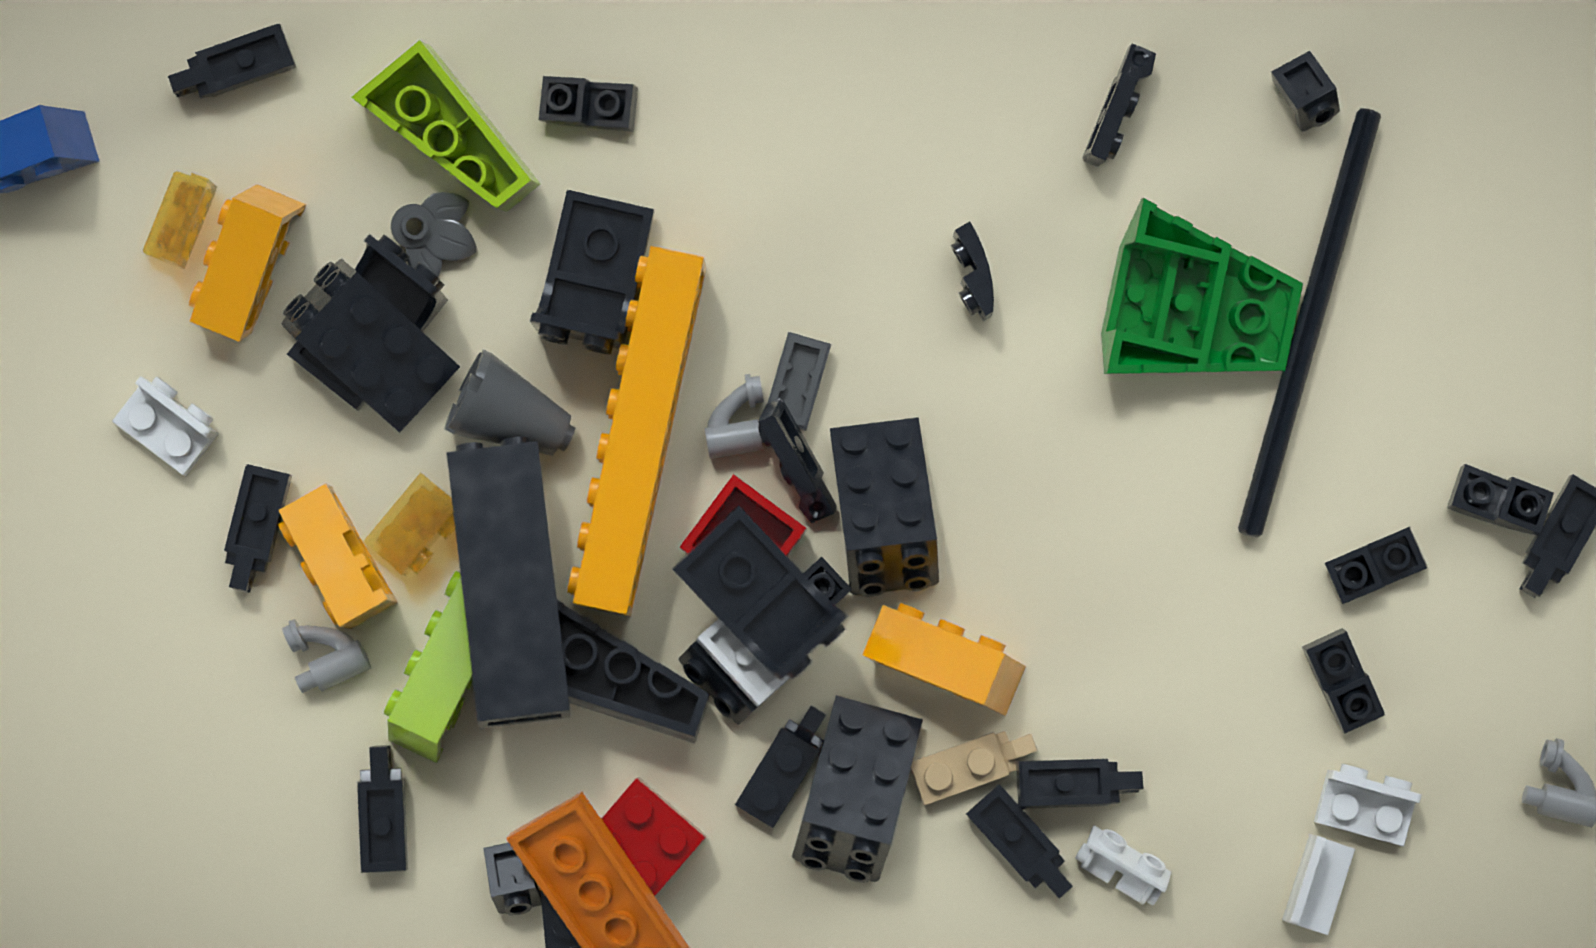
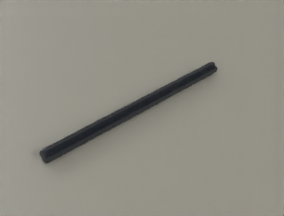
[1238,108,1381,537]

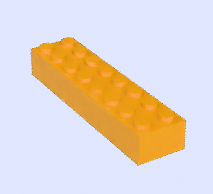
[567,246,707,617]

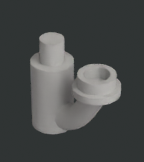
[705,374,764,459]
[282,619,371,693]
[1522,738,1596,828]

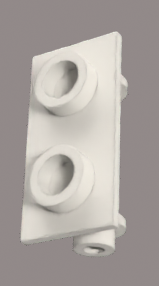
[1075,825,1171,905]

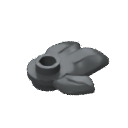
[390,192,477,277]

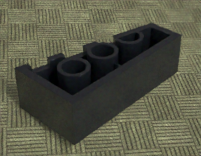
[557,599,709,744]

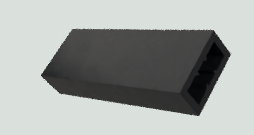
[446,437,571,729]

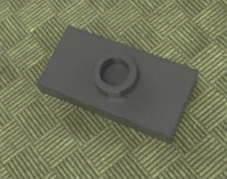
[767,332,831,431]

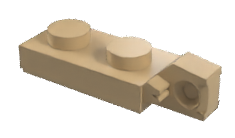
[911,731,1038,805]

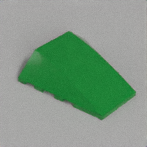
[1101,198,1303,374]

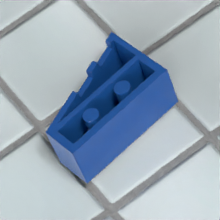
[0,105,100,193]

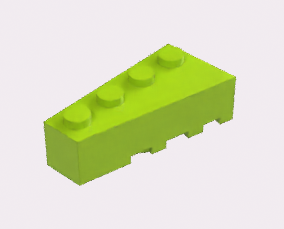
[351,40,541,212]
[383,571,473,763]

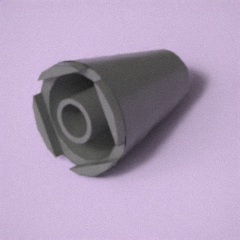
[444,349,576,456]

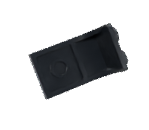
[530,190,655,355]
[287,234,448,411]
[281,259,460,433]
[830,417,939,597]
[672,506,847,680]
[792,695,923,883]

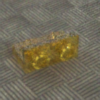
[143,171,217,270]
[363,472,455,576]

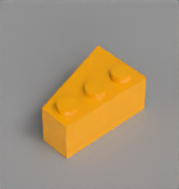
[189,184,306,342]
[278,483,398,629]
[862,603,1026,716]

